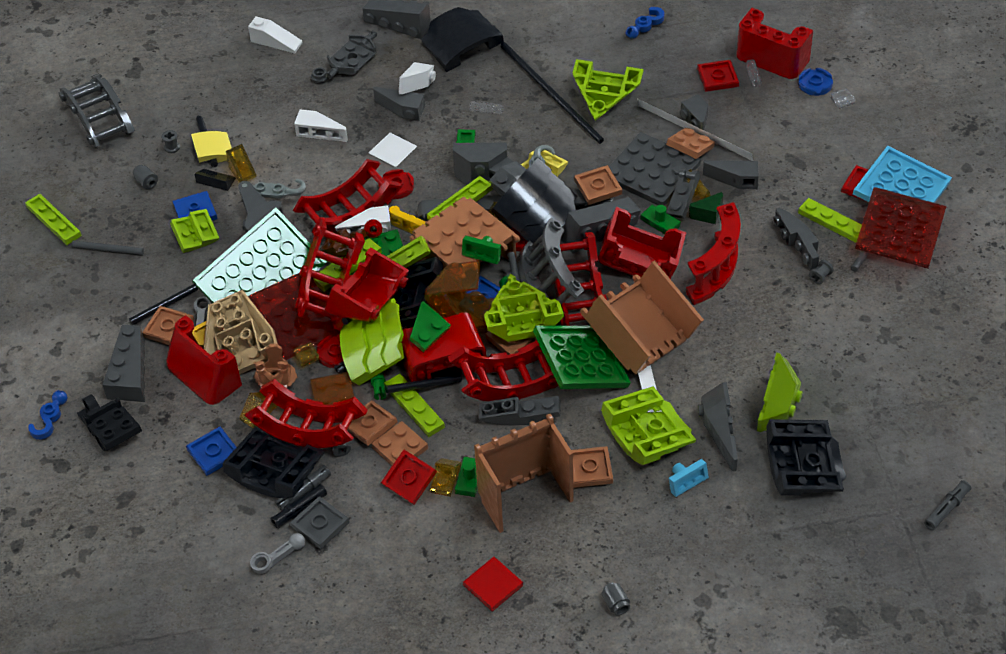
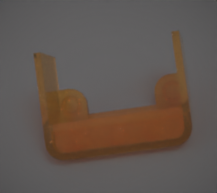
[425,260,495,328]

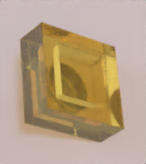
[293,342,319,367]

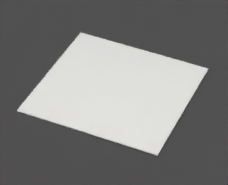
[369,133,417,167]

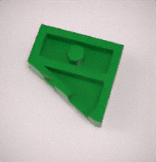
[409,301,451,352]

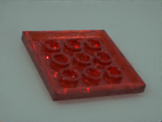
[855,187,946,269]
[248,273,340,360]

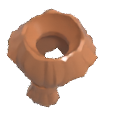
[253,343,298,389]

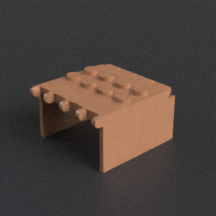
[410,197,520,301]
[580,261,704,374]
[474,414,573,533]

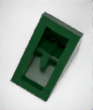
[689,192,723,225]

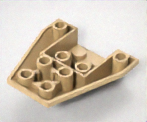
[204,290,278,374]

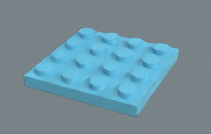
[853,146,952,227]

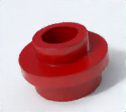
[364,219,383,238]

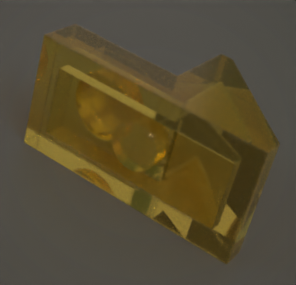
[430,458,461,497]

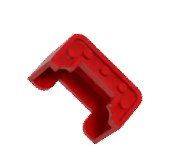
[736,8,813,79]
[598,207,686,279]
[401,313,487,390]

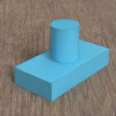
[669,459,709,497]

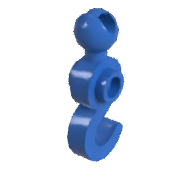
[625,7,664,39]
[28,390,68,440]

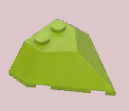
[572,59,644,121]
[484,274,564,342]
[757,352,803,432]

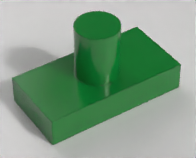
[640,205,681,234]
[462,235,501,264]
[455,457,478,497]

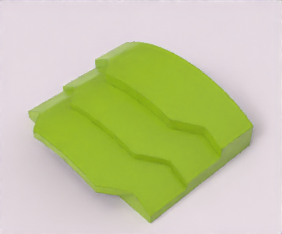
[340,298,404,386]
[601,386,696,465]

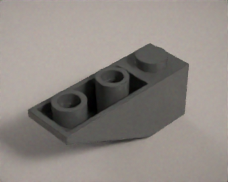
[703,160,759,189]

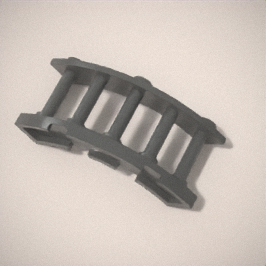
[58,73,135,148]
[518,217,584,305]

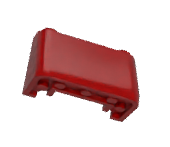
[325,247,409,322]
[166,315,242,405]

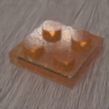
[310,372,354,405]

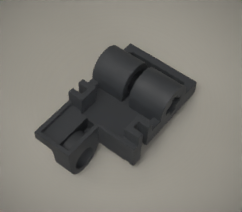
[77,394,142,451]

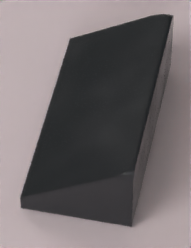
[195,169,236,191]

